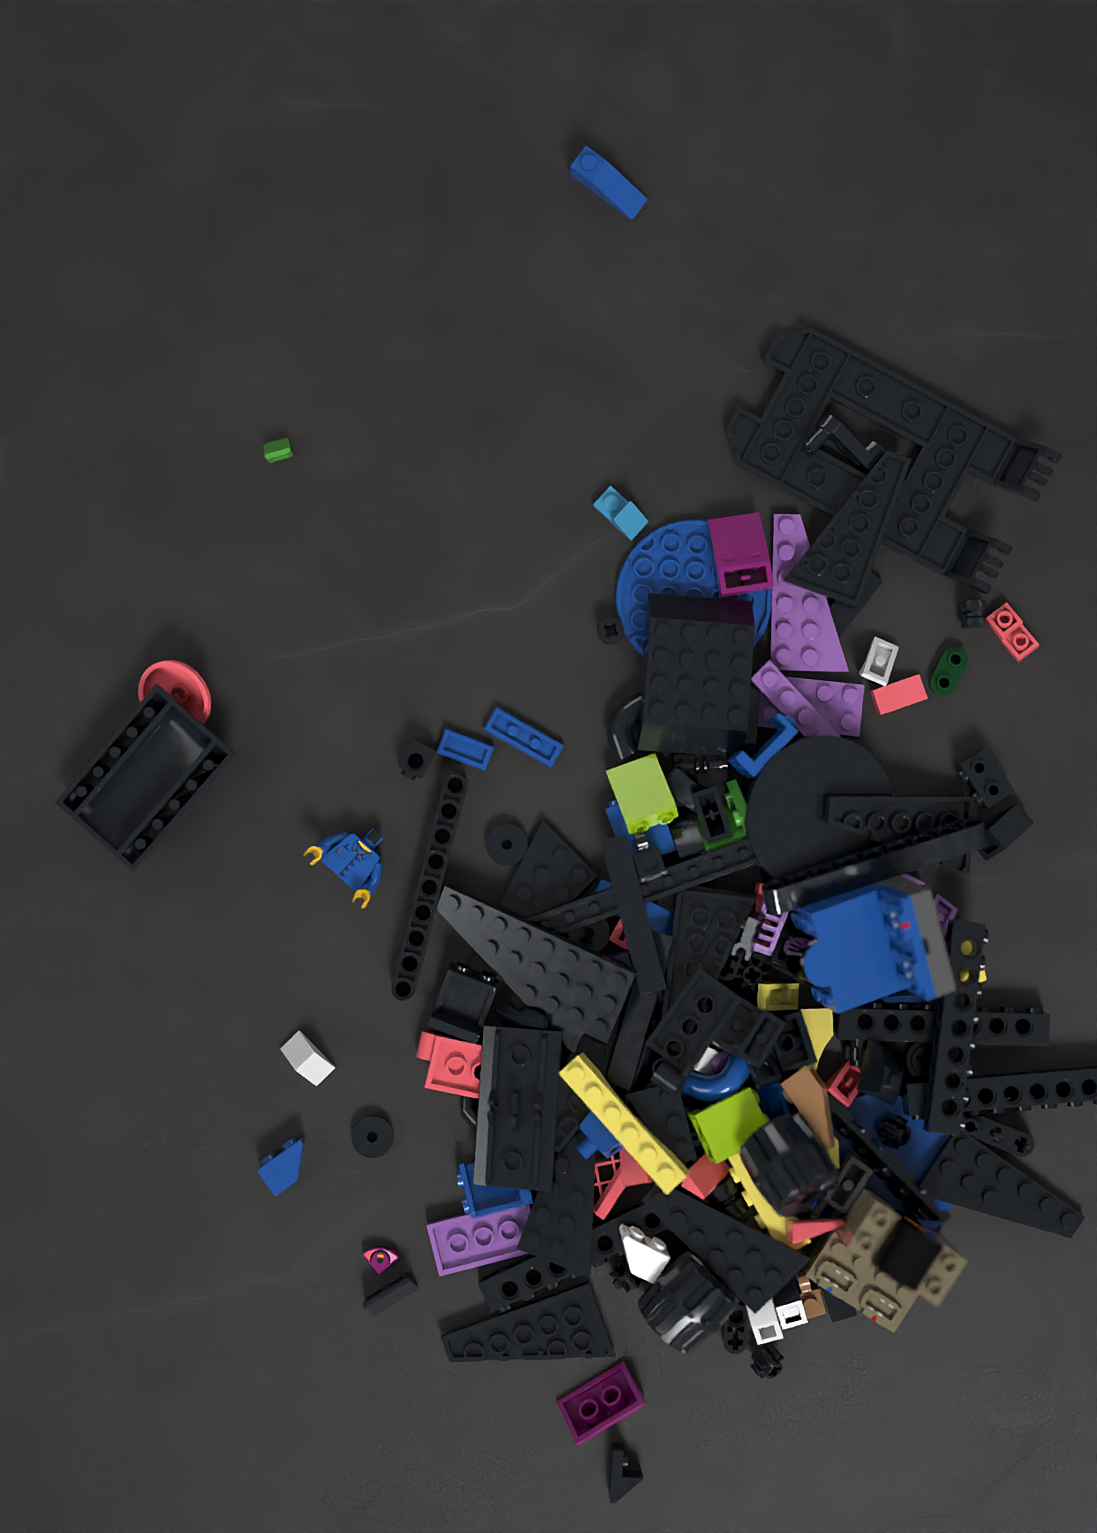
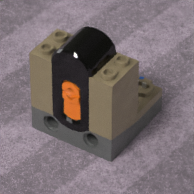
[801,1185,967,1333]

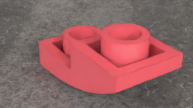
[987,602,1039,662]

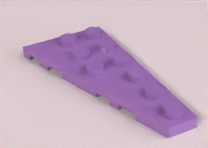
[770,514,849,672]

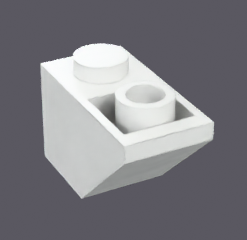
[619,1224,670,1283]
[746,1297,784,1345]

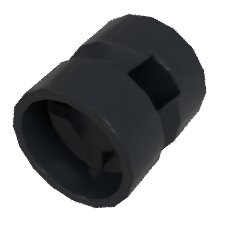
[706,1175,749,1218]

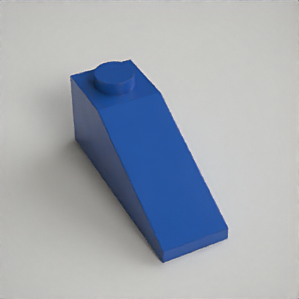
[570,146,648,221]

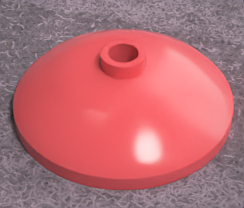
[138,660,211,725]

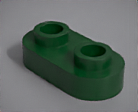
[929,647,968,697]

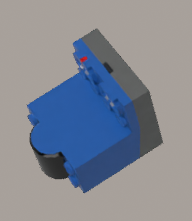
[783,876,956,1014]

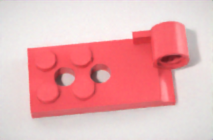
[416,1031,482,1099]

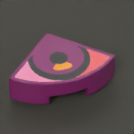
[362,1247,399,1274]

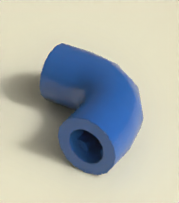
[684,1055,750,1102]

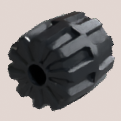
[739,1114,840,1218]
[638,1250,740,1354]

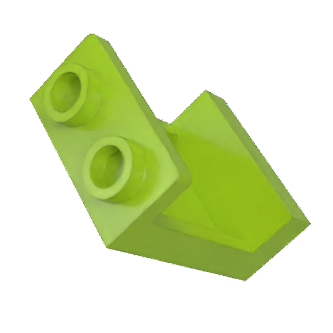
[606,753,678,834]
[688,1086,770,1164]

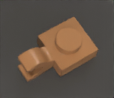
[796,1271,826,1319]

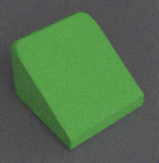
[264,438,293,463]

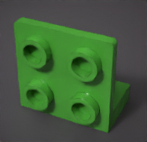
[693,779,747,852]

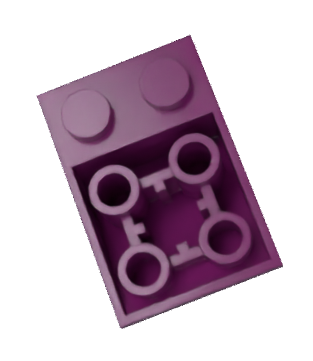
[707,512,774,598]

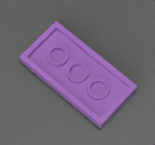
[758,677,864,737]
[426,1205,531,1276]

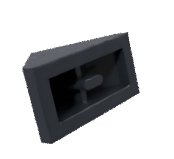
[691,786,733,844]

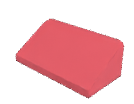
[682,1153,730,1200]

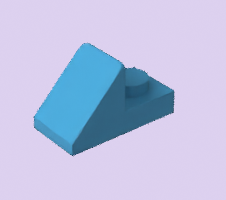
[593,486,649,541]

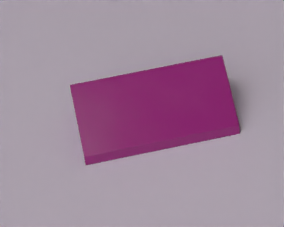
[556,1361,646,1446]

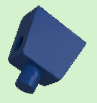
[576,1110,625,1160]

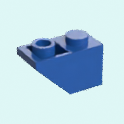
[257,1136,305,1196]

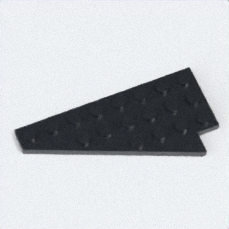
[436,884,637,1054]

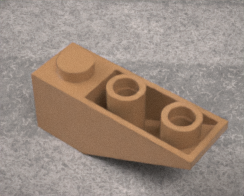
[781,1065,835,1151]

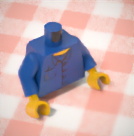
[303,828,384,908]

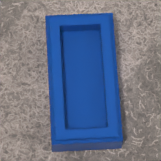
[436,729,494,771]

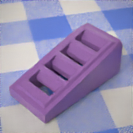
[754,898,789,956]

